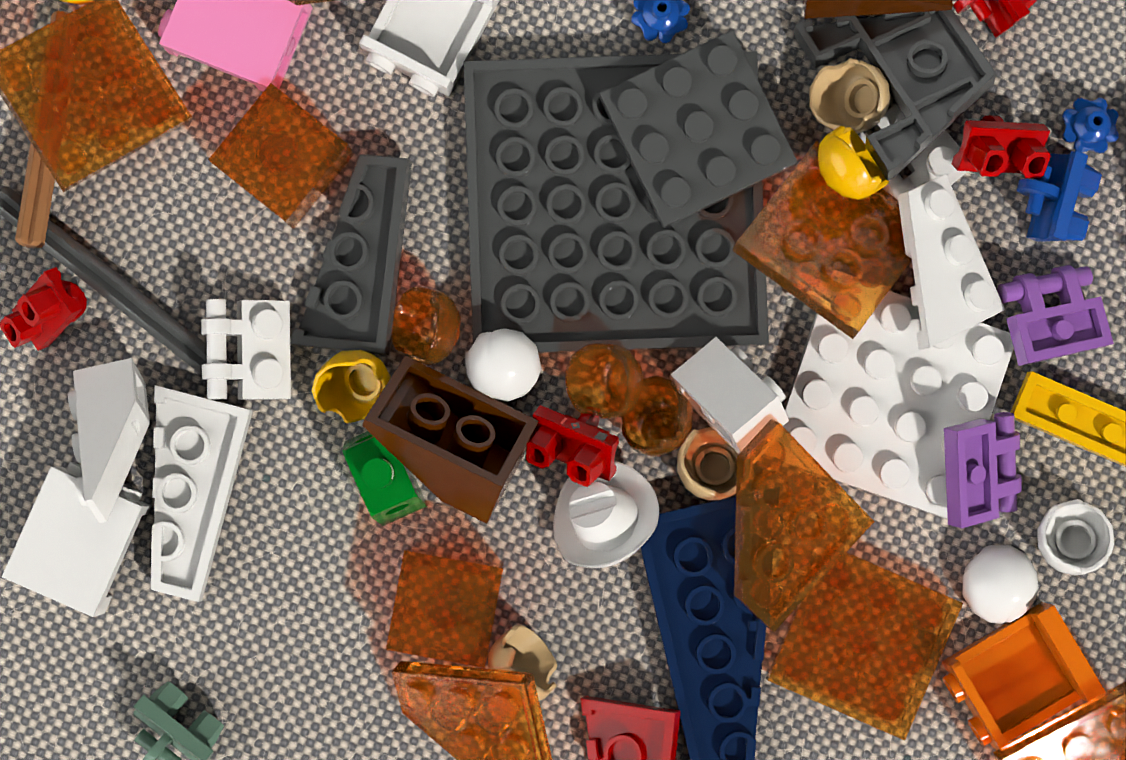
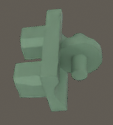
[133,681,224,760]

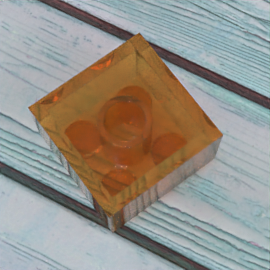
[208,83,354,229]
[386,548,505,668]

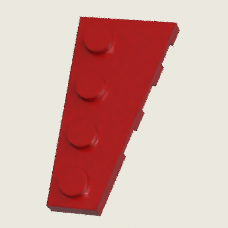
[580,696,681,760]

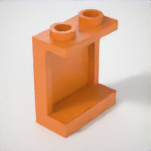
[941,602,1106,753]

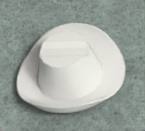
[553,461,659,568]

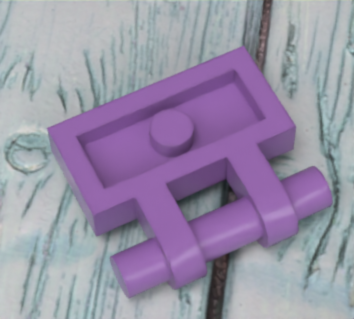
[997,265,1114,366]
[944,412,1022,529]

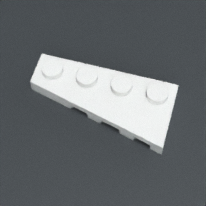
[151,385,253,602]

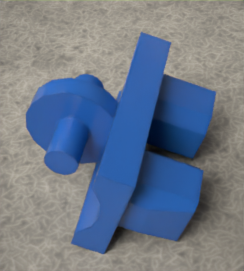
[1016,151,1102,242]

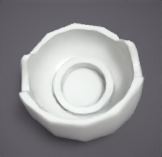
[465,328,541,402]
[1037,499,1115,575]
[962,545,1039,624]

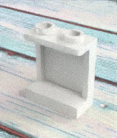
[359,0,500,97]
[2,462,151,617]

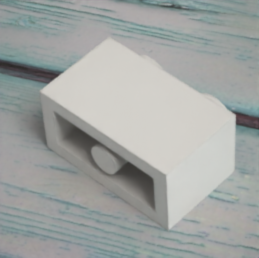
[671,337,789,459]

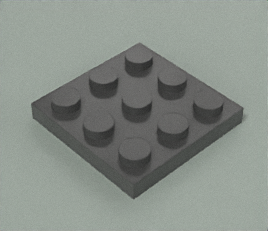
[599,30,798,229]

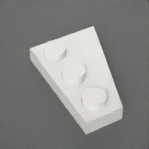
[898,174,1005,350]

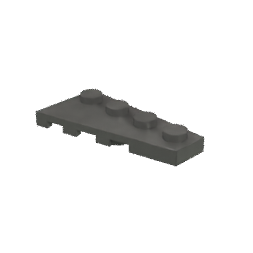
[290,154,412,355]

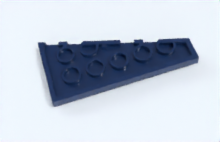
[640,486,779,760]

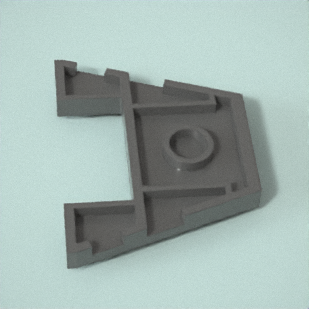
[794,10,996,181]

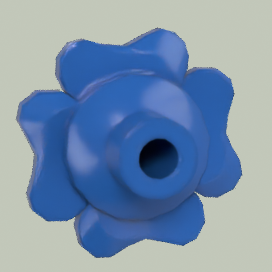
[631,0,690,44]
[1062,98,1119,154]

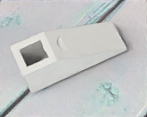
[68,358,150,523]

